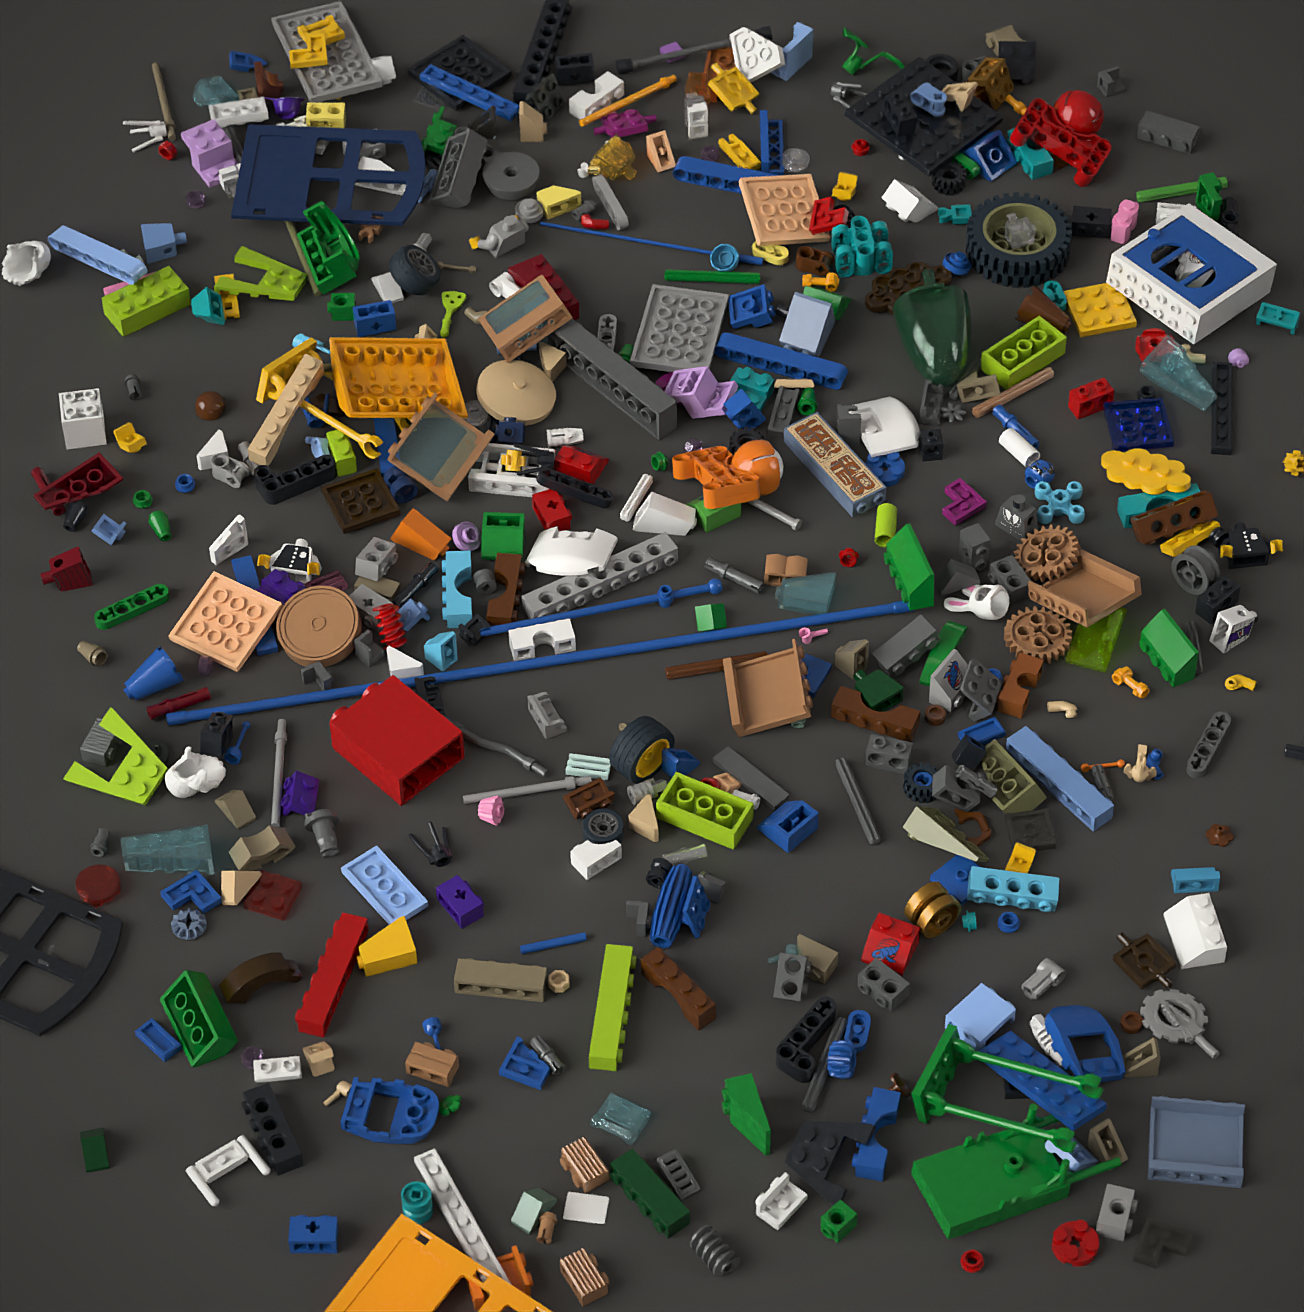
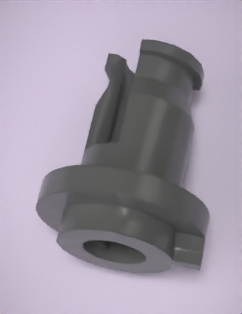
[304,809,340,858]

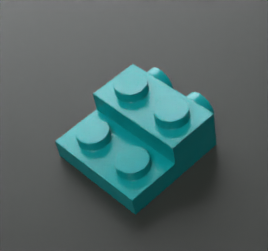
[730,367,774,412]

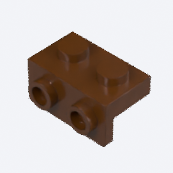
[563,777,615,820]

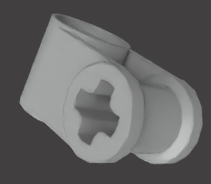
[211,453,251,488]

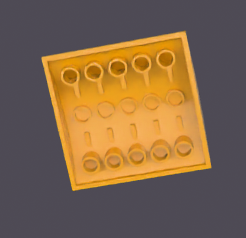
[329,337,468,418]

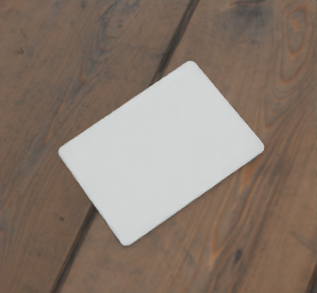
[563,1192,609,1224]

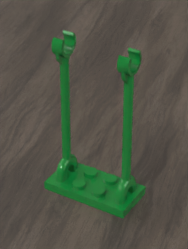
[912,1024,1104,1153]

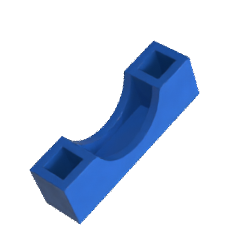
[852,1087,901,1182]

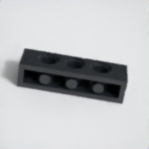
[241,1082,304,1176]

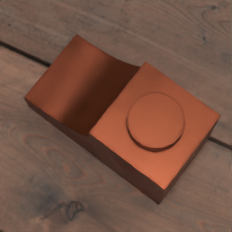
[254,61,284,101]

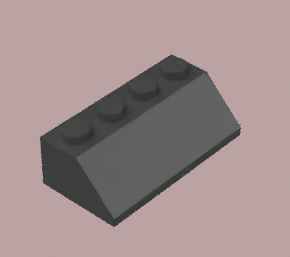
[428,129,488,209]

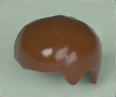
[195,391,226,421]

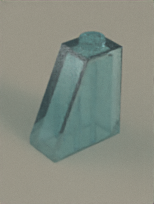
[775,572,836,615]

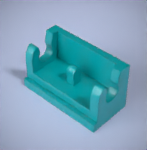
[1256,302,1300,335]

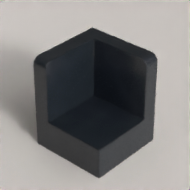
[952,734,986,771]

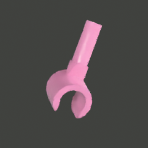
[799,628,828,644]

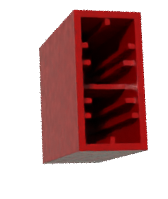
[329,675,465,806]

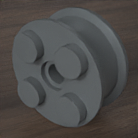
[1171,545,1220,595]

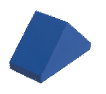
[662,748,701,778]

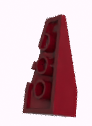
[33,452,124,510]

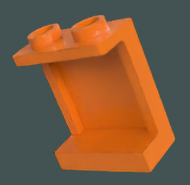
[465,1245,533,1311]

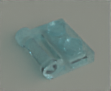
[590,1093,651,1145]

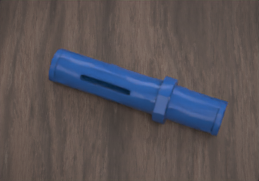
[993,404,1040,449]

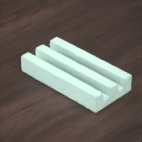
[566,753,611,780]

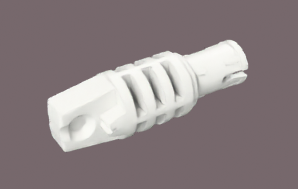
[1030,1014,1065,1070]

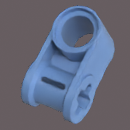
[910,83,947,116]

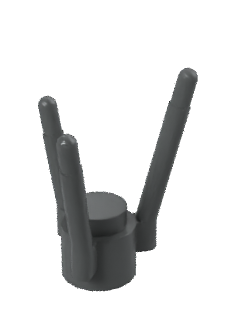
[830,81,868,108]

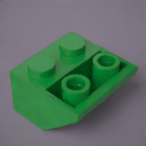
[481,512,525,560]

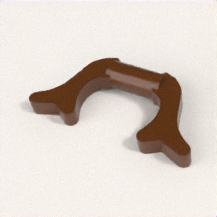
[954,808,991,847]

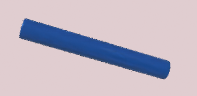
[520,932,587,954]

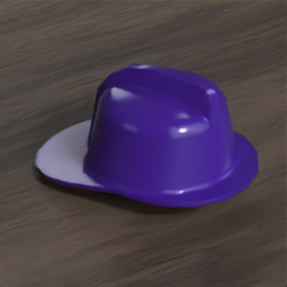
[264,97,305,119]

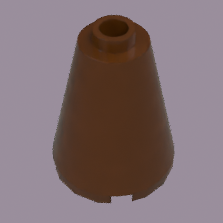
[1015,286,1071,333]

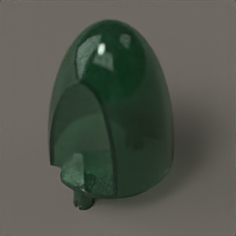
[893,269,972,387]

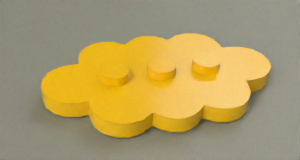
[1101,449,1191,495]

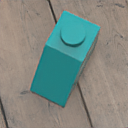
[191,287,225,325]

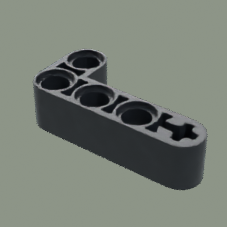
[254,455,337,505]
[776,996,836,1083]

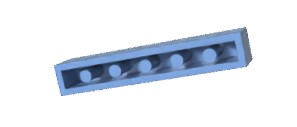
[1006,726,1114,831]

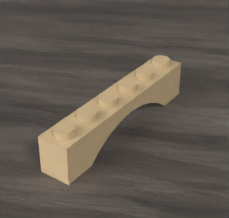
[248,354,324,466]

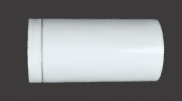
[999,428,1040,468]

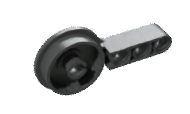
[455,127,540,200]

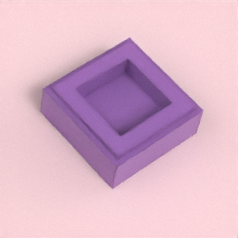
[660,42,685,63]

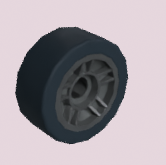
[583,809,624,844]

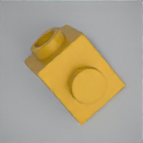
[832,172,858,201]
[113,422,147,453]
[1005,843,1036,874]

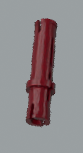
[31,467,65,516]
[146,687,211,720]

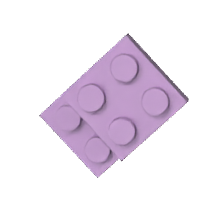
[181,119,238,188]
[664,366,738,419]

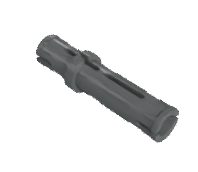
[704,556,764,594]

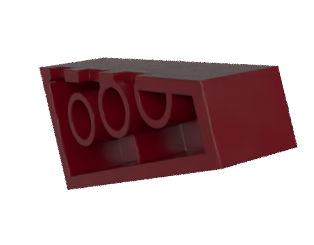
[508,254,579,321]

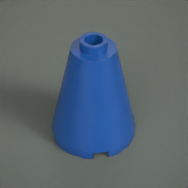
[123,646,184,701]

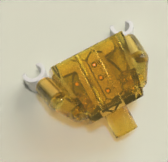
[578,134,637,180]

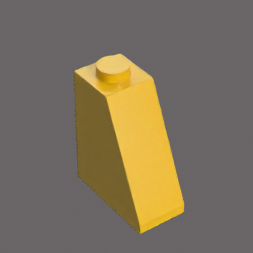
[356,916,417,977]

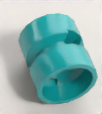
[401,1181,433,1224]

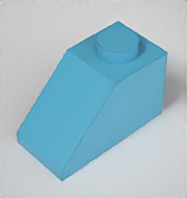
[424,631,458,672]

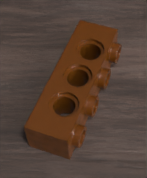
[1130,490,1218,545]

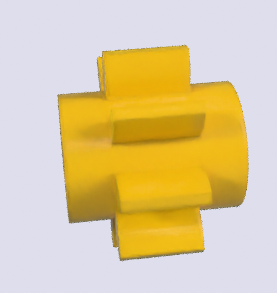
[501,450,526,471]
[1282,450,1304,476]

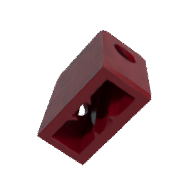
[40,546,93,591]

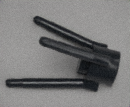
[509,444,554,475]
[408,821,453,867]

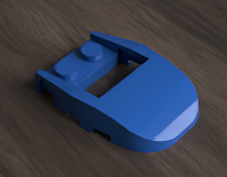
[1045,1005,1126,1082]
[340,1077,439,1144]

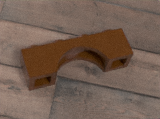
[486,553,526,626]
[831,686,920,742]
[641,947,716,1031]

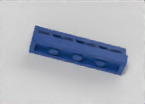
[760,110,784,175]

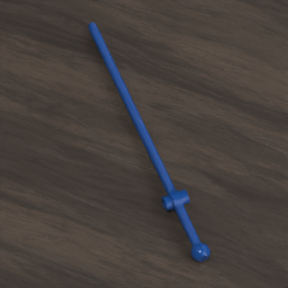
[480,578,723,636]

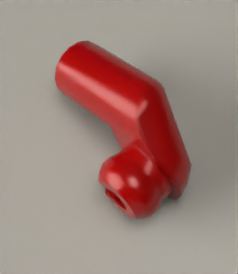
[580,214,609,229]

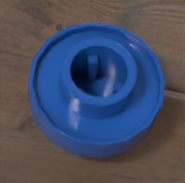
[943,251,971,275]

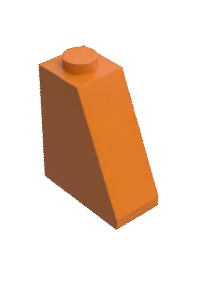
[390,508,452,561]

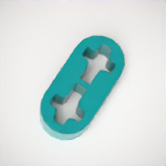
[1043,281,1067,312]

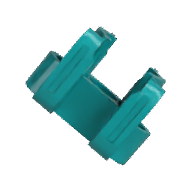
[831,216,893,278]

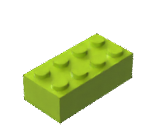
[102,266,191,337]
[981,316,1067,389]
[656,772,754,850]

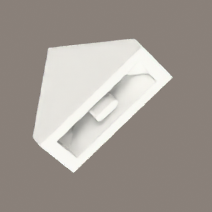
[371,272,404,303]
[197,430,228,470]
[386,646,424,679]

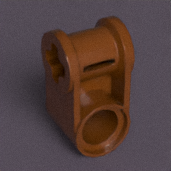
[796,246,834,276]

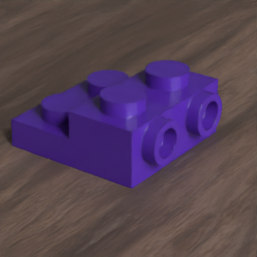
[255,569,306,622]

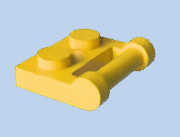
[298,15,345,45]

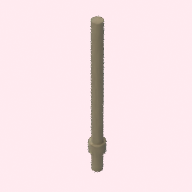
[152,63,176,141]

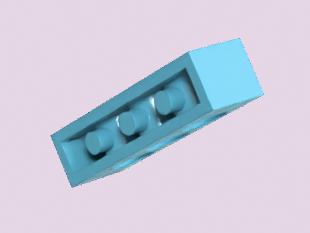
[967,866,1059,912]

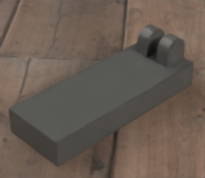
[767,386,799,437]

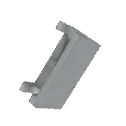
[527,692,567,739]

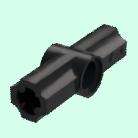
[1220,197,1239,237]

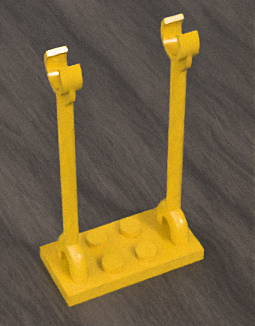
[256,337,416,459]

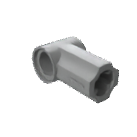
[1021,957,1066,1000]

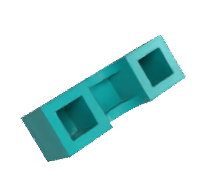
[1006,128,1054,180]

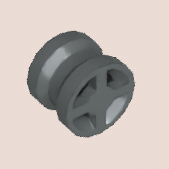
[473,569,497,595]

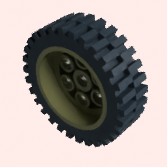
[966,192,1072,288]

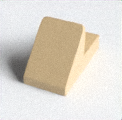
[941,82,978,112]
[303,1041,334,1077]

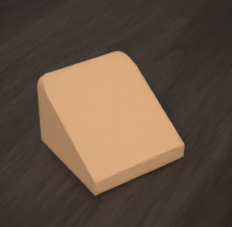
[713,772,742,794]

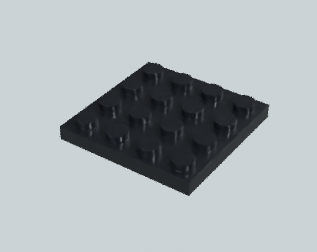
[407,35,512,111]

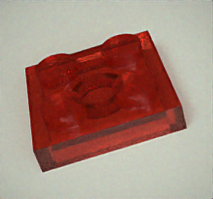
[243,870,302,921]

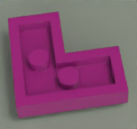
[942,478,987,526]

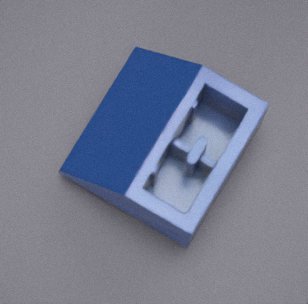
[757,800,819,853]

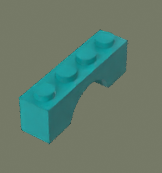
[1117,483,1200,529]

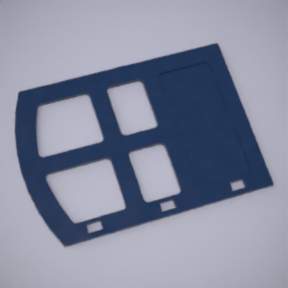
[231,124,425,226]

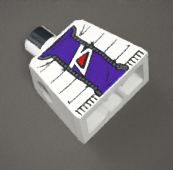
[1209,605,1258,654]

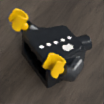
[1218,522,1283,569]

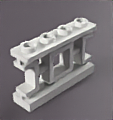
[468,443,556,497]

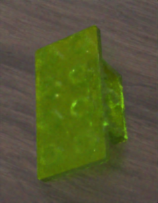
[1065,607,1127,672]

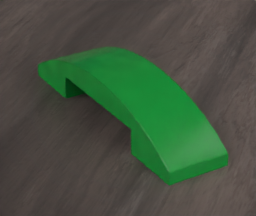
[919,621,968,687]

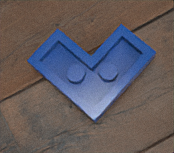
[160,870,222,913]

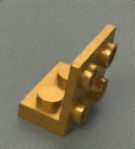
[968,57,1014,110]

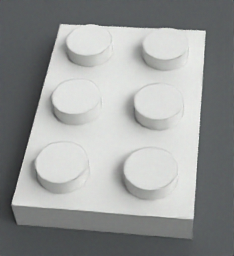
[209,97,269,128]

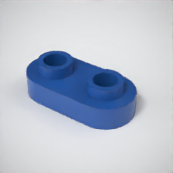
[844,1010,871,1052]

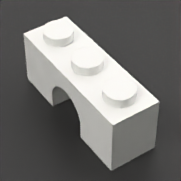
[569,71,624,120]
[508,619,576,661]

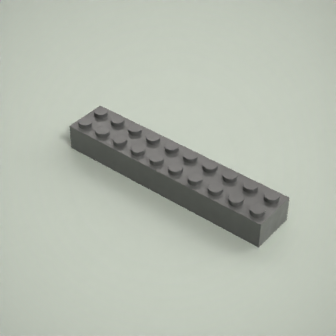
[526,296,677,441]

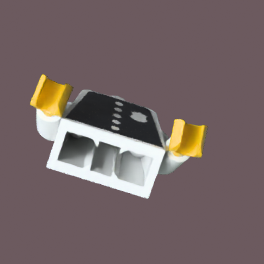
[257,539,322,586]

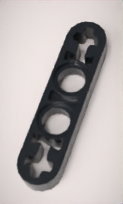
[536,468,614,508]

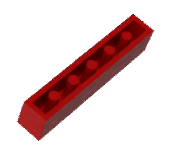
[295,912,369,1038]

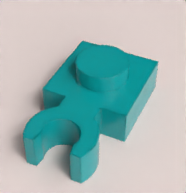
[938,205,972,224]

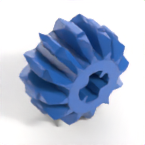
[827,1040,857,1079]

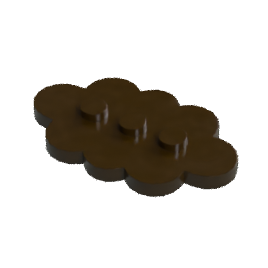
[865,262,952,317]

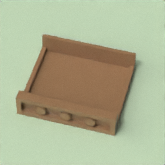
[1028,550,1142,628]
[723,639,813,737]

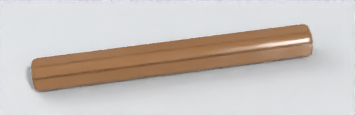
[972,367,1054,418]

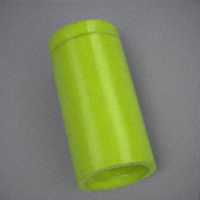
[875,503,897,547]

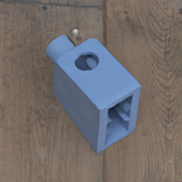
[141,223,187,263]

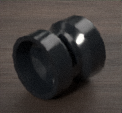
[646,858,673,888]

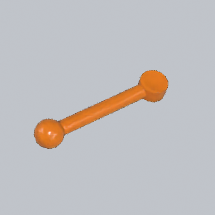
[1081,759,1125,772]

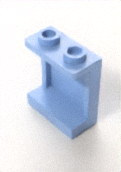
[772,22,813,81]
[945,983,1016,1051]

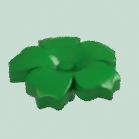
[438,1094,462,1117]

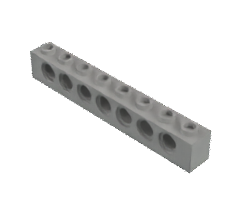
[522,532,678,619]

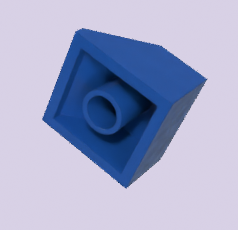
[962,130,1018,181]

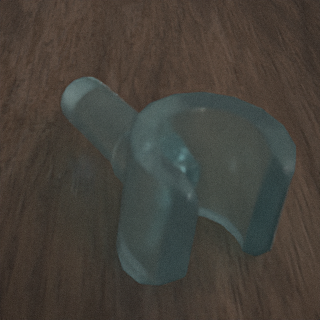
[767,944,798,964]

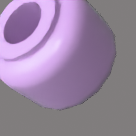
[1228,349,1249,368]

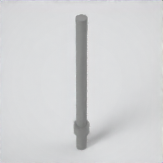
[271,719,288,827]
[463,776,592,804]

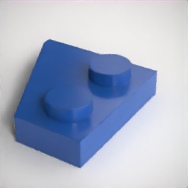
[499,1036,550,1090]

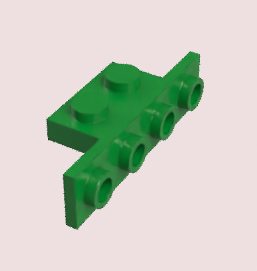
[421,106,457,158]

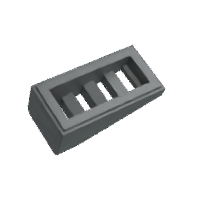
[656,1149,701,1202]

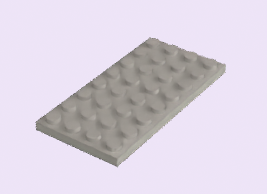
[271,1,383,103]

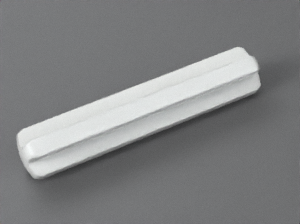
[620,474,653,522]

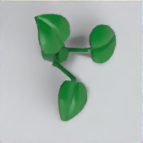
[842,27,905,75]

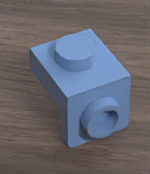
[91,514,127,545]
[396,599,430,632]

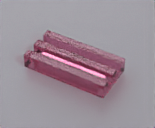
[304,570,348,590]

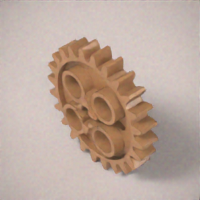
[1014,525,1080,582]
[1004,606,1072,664]

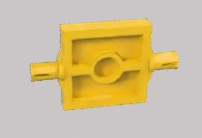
[708,62,759,114]

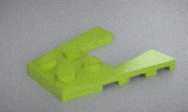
[214,246,308,301]
[63,707,169,806]

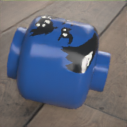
[1025,459,1055,489]

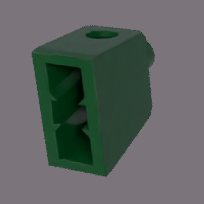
[854,670,904,712]

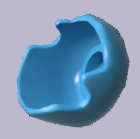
[710,244,739,272]

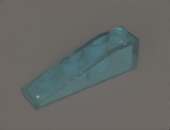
[1139,335,1217,412]

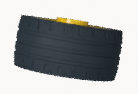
[609,715,675,784]

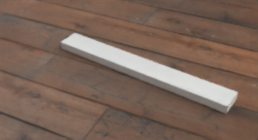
[414,1148,511,1297]

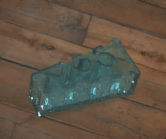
[120,824,215,875]

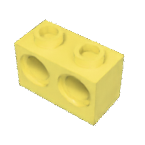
[306,103,346,128]

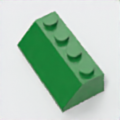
[884,523,934,611]
[160,970,238,1068]

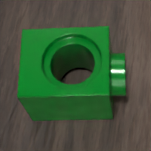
[327,293,356,321]
[820,1200,857,1243]

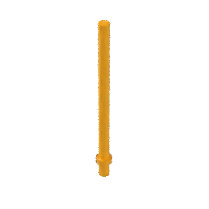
[579,75,677,127]

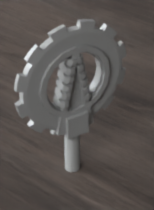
[1140,989,1219,1059]

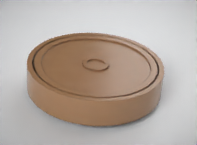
[276,586,362,667]

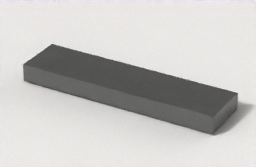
[713,746,790,811]

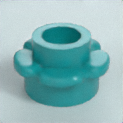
[962,910,977,932]

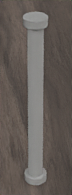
[748,499,802,531]

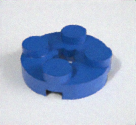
[865,452,905,487]

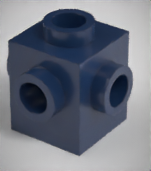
[495,417,525,445]

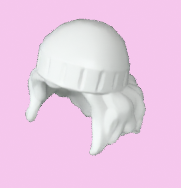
[2,241,51,286]
[165,747,226,798]

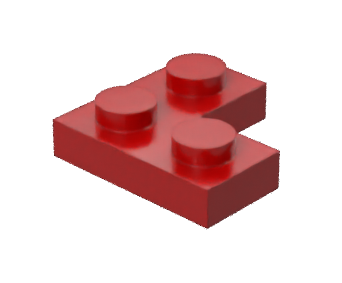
[809,197,849,235]

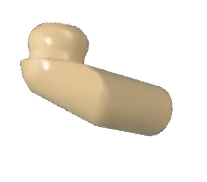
[1178,344,1206,364]

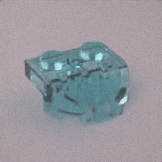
[193,76,239,107]

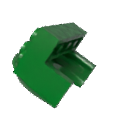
[296,201,360,295]

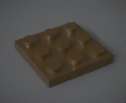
[321,468,400,534]

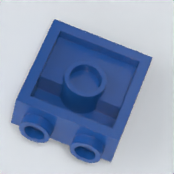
[728,284,776,329]

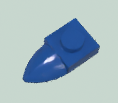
[229,51,267,72]

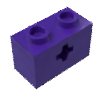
[436,875,484,929]

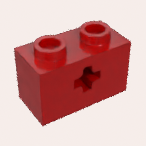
[532,489,572,531]

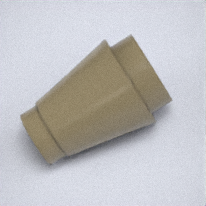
[77,641,108,666]

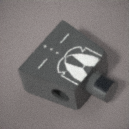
[995,494,1038,541]

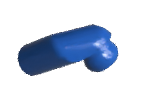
[1146,749,1164,780]

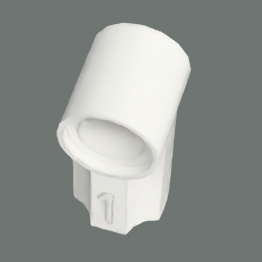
[489,272,521,299]

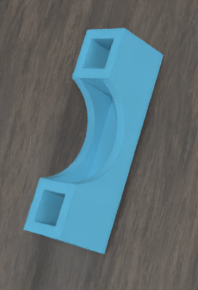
[442,551,472,628]

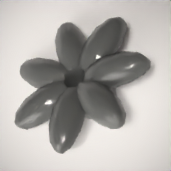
[941,402,966,423]

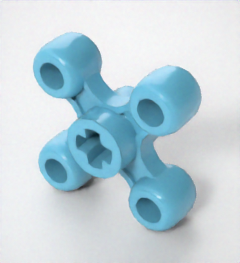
[1035,481,1085,524]

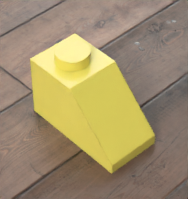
[537,186,581,219]

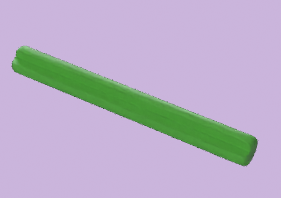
[1136,177,1228,202]

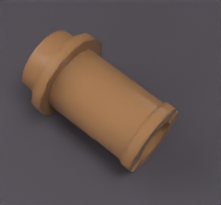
[536,1212,557,1244]

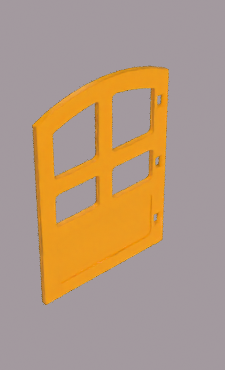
[325,1214,552,1312]

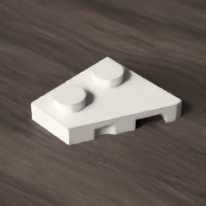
[209,514,248,566]

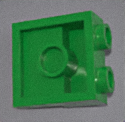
[1195,172,1222,223]

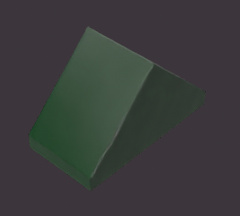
[80,1128,110,1173]

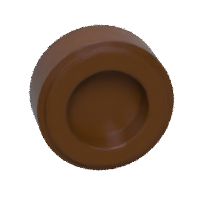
[925,705,946,726]
[1120,1011,1143,1034]

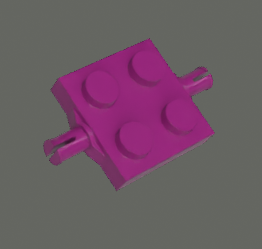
[593,109,656,139]

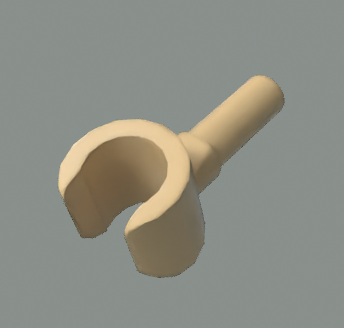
[323,1081,351,1107]

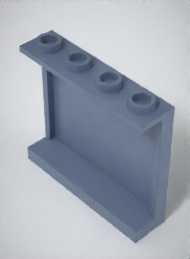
[1147,1096,1245,1188]

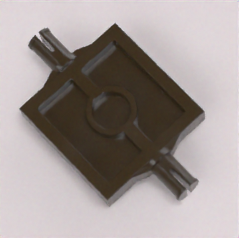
[1113,932,1177,990]

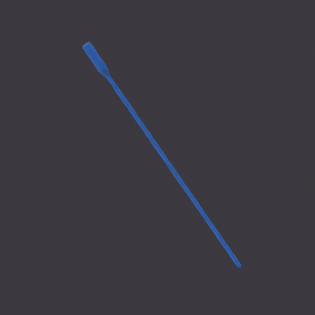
[540,222,763,265]

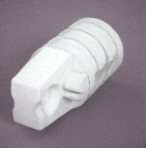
[547,428,583,448]

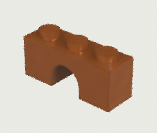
[996,653,1044,719]

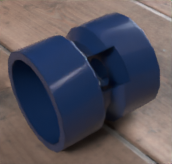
[383,466,418,503]

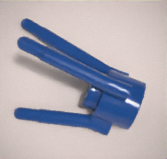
[302,393,329,428]

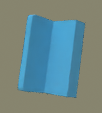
[1171,867,1220,893]

